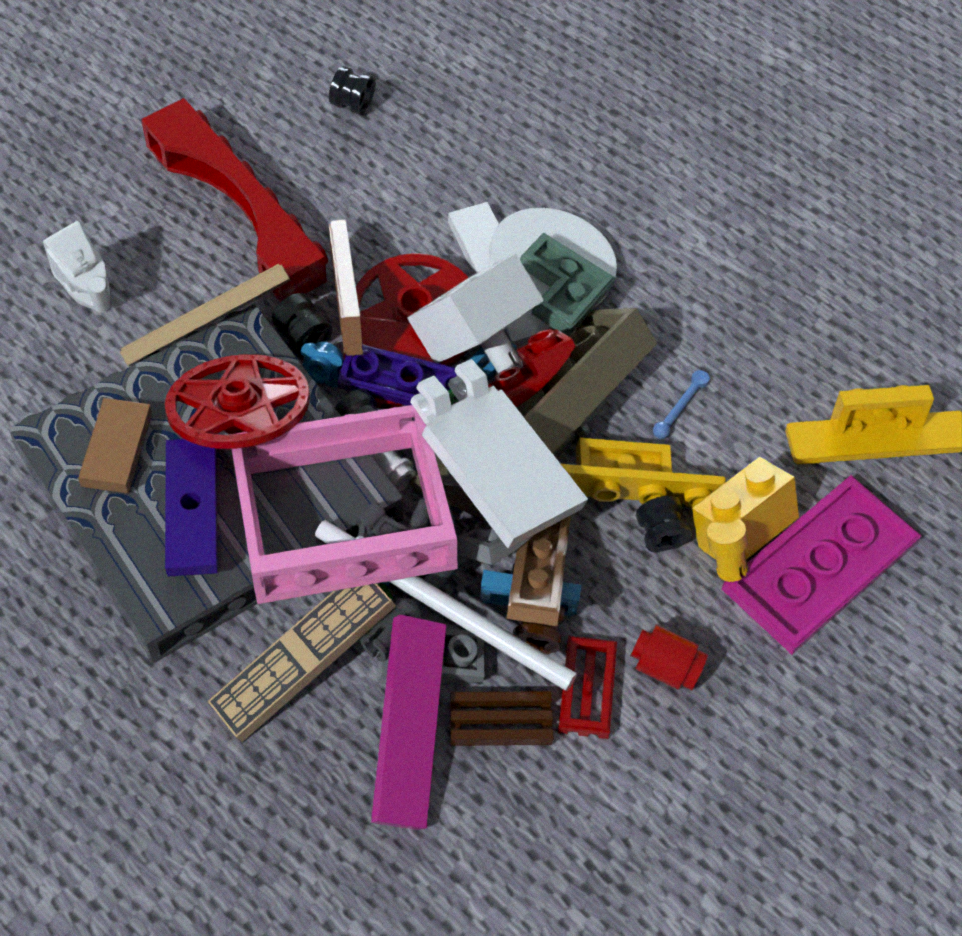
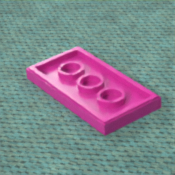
[721,475,922,655]

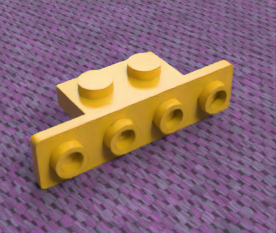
[785,385,962,464]
[561,438,726,508]

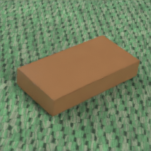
[78,398,152,494]

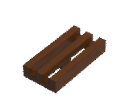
[450,691,554,746]

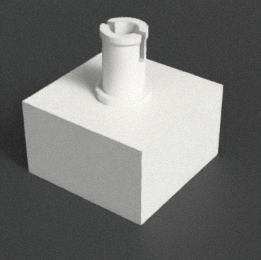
[407,253,544,374]

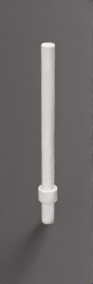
[315,520,577,691]

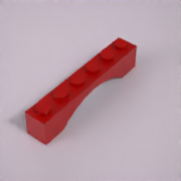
[141,98,328,302]

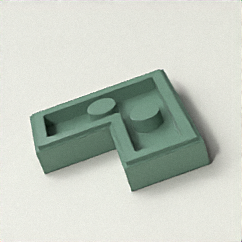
[520,232,616,336]

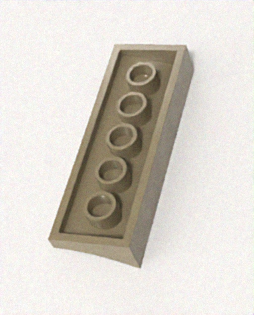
[409,308,658,521]

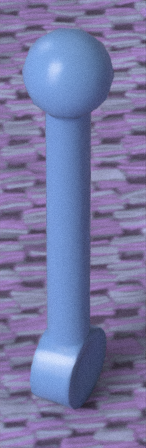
[653,370,710,439]

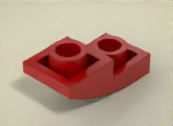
[488,329,575,407]

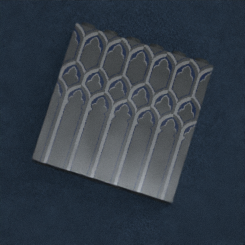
[9,304,403,664]

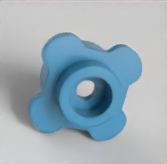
[300,342,344,387]

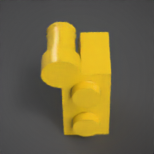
[692,457,799,582]

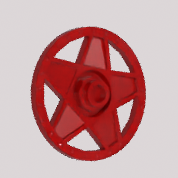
[356,253,470,366]
[165,354,310,449]

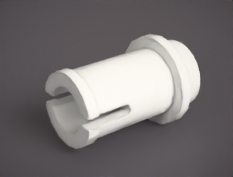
[371,451,416,492]

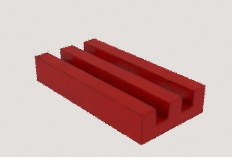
[558,636,617,739]

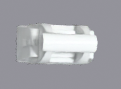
[43,221,111,312]

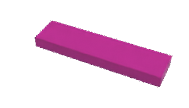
[371,615,446,830]

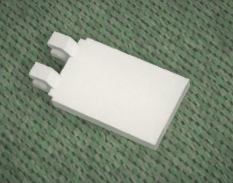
[410,359,588,548]

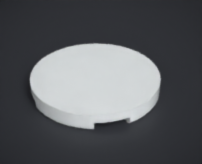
[488,208,617,306]

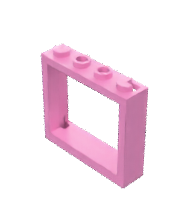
[229,405,458,604]

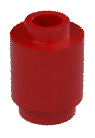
[630,624,708,691]

